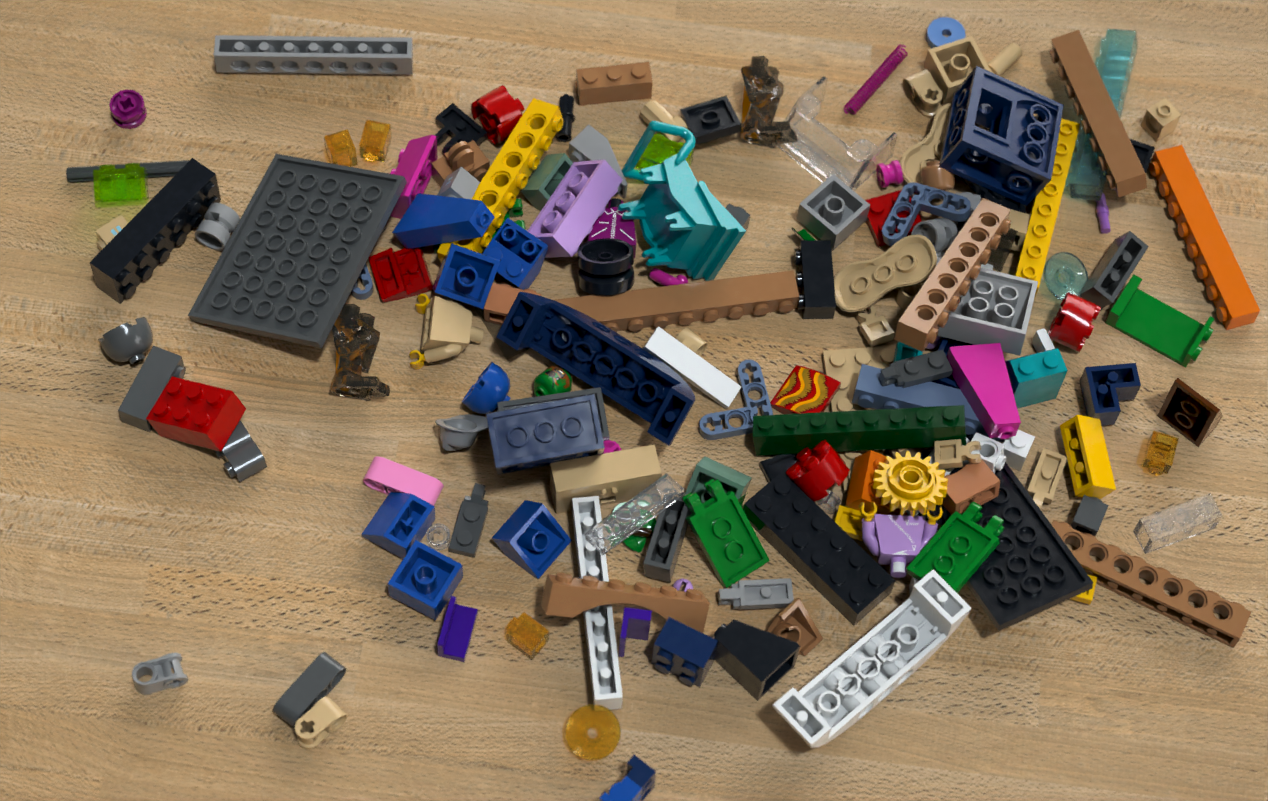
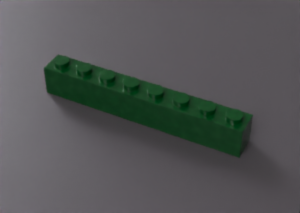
[753,405,966,456]

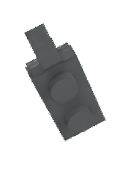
[879,349,953,388]
[449,483,489,558]

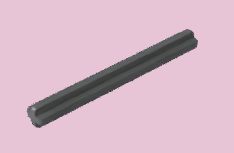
[66,160,190,182]

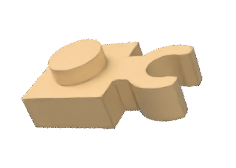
[856,305,894,347]
[934,439,981,469]

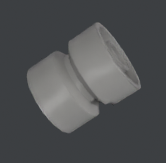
[195,203,240,251]
[911,218,958,252]

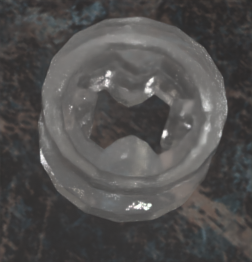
[815,490,841,514]
[426,523,451,551]

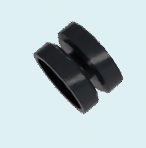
[577,238,634,296]

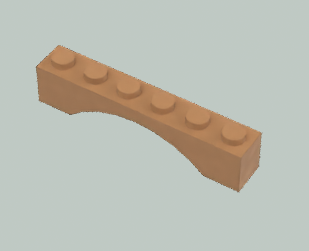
[541,572,710,633]

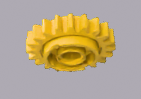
[873,451,948,517]

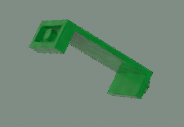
[1105,274,1215,368]

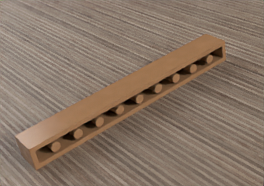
[554,270,799,332]

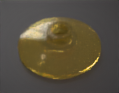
[565,704,621,760]

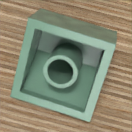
[521,153,573,211]
[684,456,752,503]

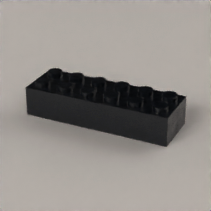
[90,158,221,304]
[743,472,895,626]

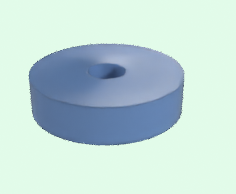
[926,17,966,49]

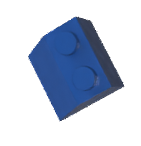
[433,243,500,309]
[492,500,572,579]

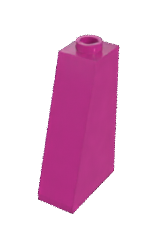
[946,343,1021,439]

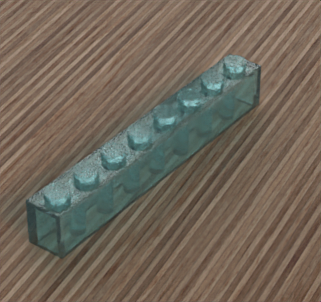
[1066,29,1138,201]

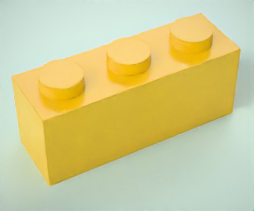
[1060,414,1116,499]

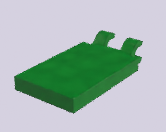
[682,479,770,588]
[906,501,1004,593]

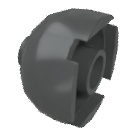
[98,317,153,365]

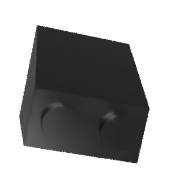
[714,620,800,701]

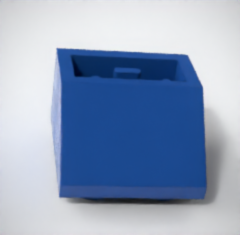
[482,218,549,290]
[362,492,435,559]

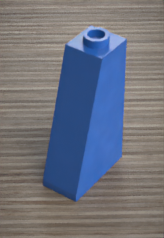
[392,193,495,249]

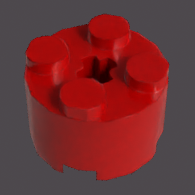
[471,85,524,144]
[1048,292,1101,352]
[786,440,850,502]

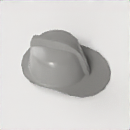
[435,414,489,451]

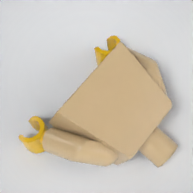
[409,294,484,370]

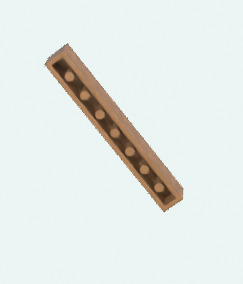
[1049,30,1147,198]

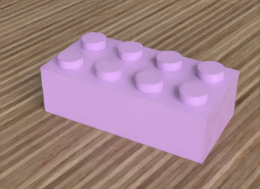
[528,160,623,258]

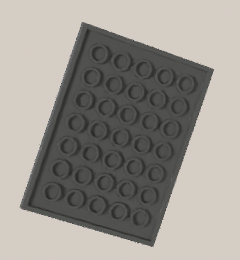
[188,154,407,349]

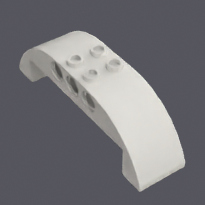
[772,570,971,748]

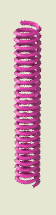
[844,44,908,114]

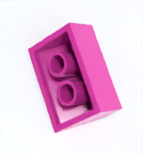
[390,135,438,219]

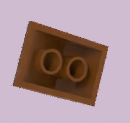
[1157,378,1223,447]

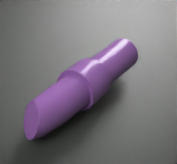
[1096,191,1111,234]

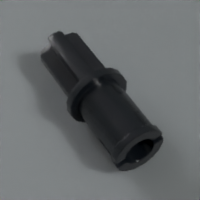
[556,94,575,142]

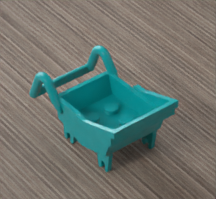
[618,121,746,281]

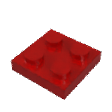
[865,190,921,247]

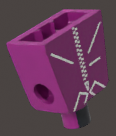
[588,198,636,258]

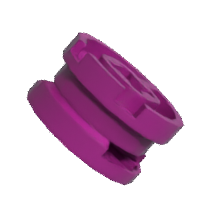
[109,89,147,129]

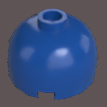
[462,362,511,414]

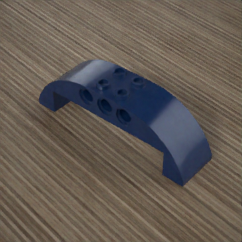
[496,292,695,446]

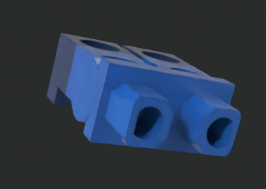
[599,755,656,801]

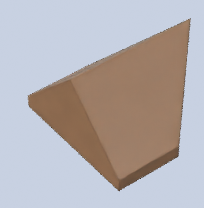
[767,598,823,656]

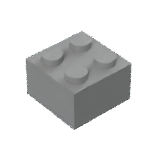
[797,174,870,250]

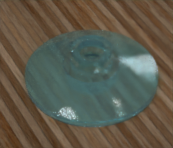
[1044,252,1088,300]

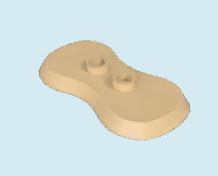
[900,102,988,191]
[834,235,937,312]

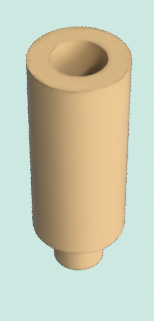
[988,43,1023,76]

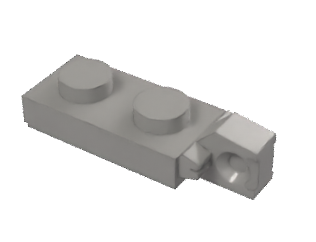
[718,578,794,610]

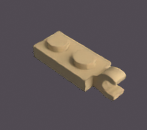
[1027,448,1067,509]

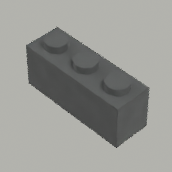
[1079,231,1149,309]
[118,346,186,432]
[644,493,692,583]

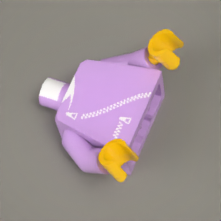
[859,501,943,578]

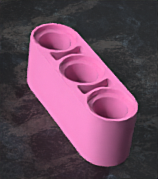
[363,456,444,506]

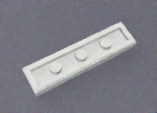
[643,326,741,409]

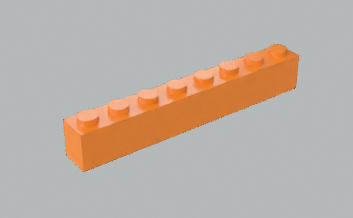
[1149,145,1260,330]

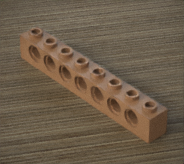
[894,198,1011,352]
[1051,520,1251,648]

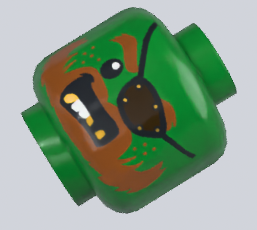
[534,366,572,401]

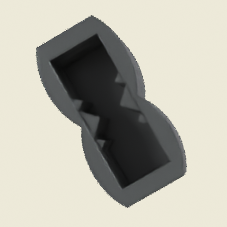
[213,421,267,482]

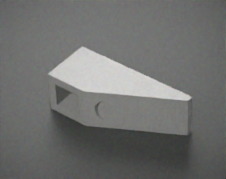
[569,125,627,199]

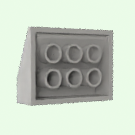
[936,257,1038,356]

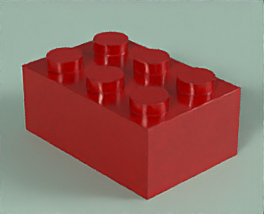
[146,376,246,452]

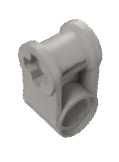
[132,653,188,695]

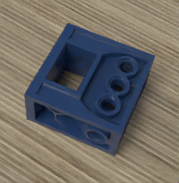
[939,66,1064,206]
[486,394,604,475]

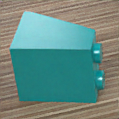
[1005,348,1068,409]

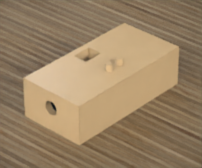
[550,445,662,514]

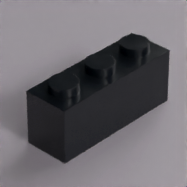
[794,240,836,319]

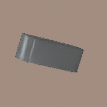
[273,652,346,729]

